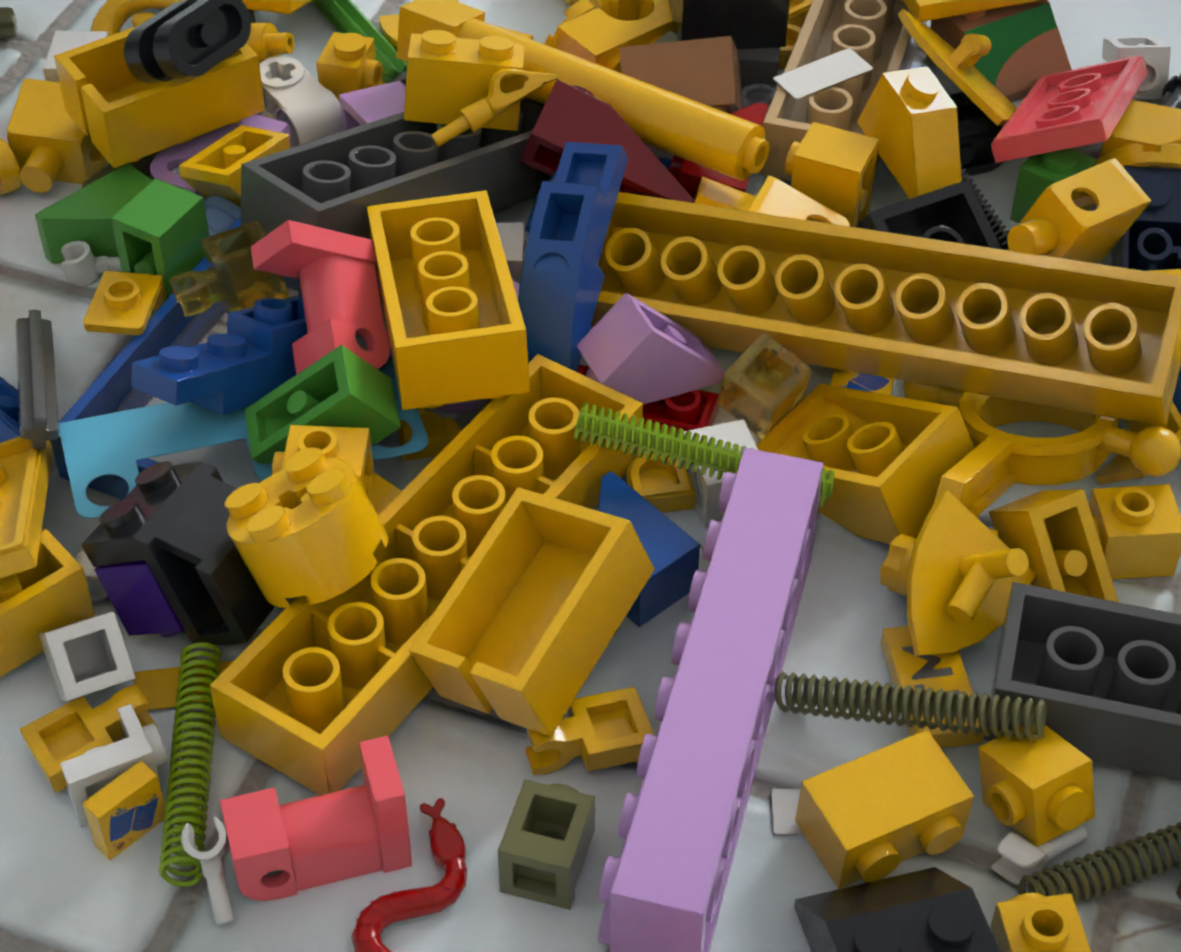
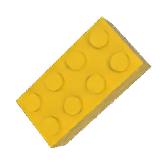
[367,190,530,410]

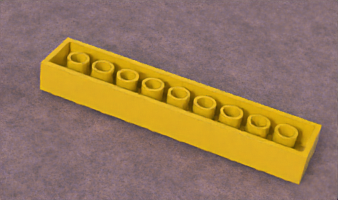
[591,192,1181,427]

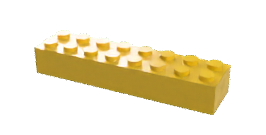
[210,354,643,795]

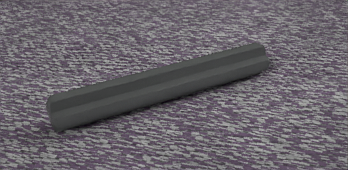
[16,309,59,449]

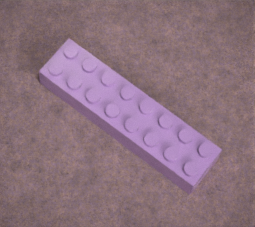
[598,448,824,952]

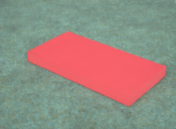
[991,55,1147,163]

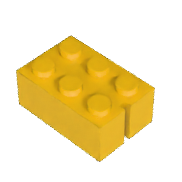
[54,25,265,168]
[408,487,655,737]

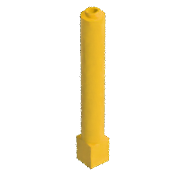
[396,0,770,181]

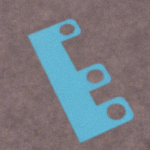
[59,359,429,518]

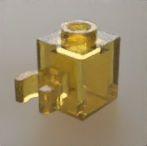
[169,220,290,316]

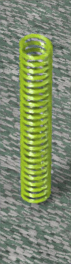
[159,642,222,887]

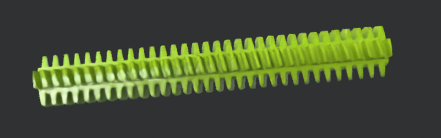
[574,402,834,508]

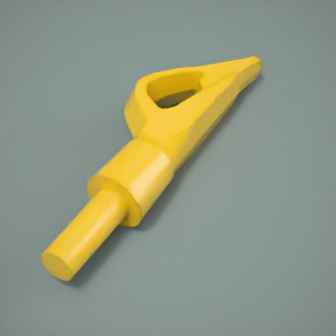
[431,68,559,147]

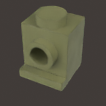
[498,779,595,910]

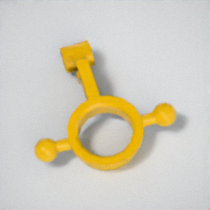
[880,381,1181,597]

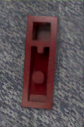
[519,79,694,203]

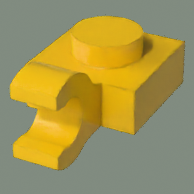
[19,685,158,793]
[525,687,654,775]

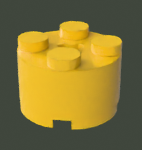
[225,447,388,608]

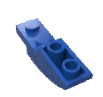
[518,142,629,372]
[131,289,307,415]

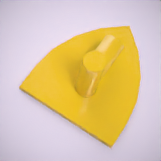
[907,489,1036,656]

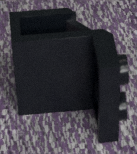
[81,461,275,646]

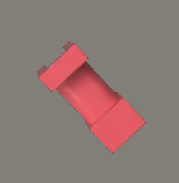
[251,220,390,375]
[220,736,412,901]

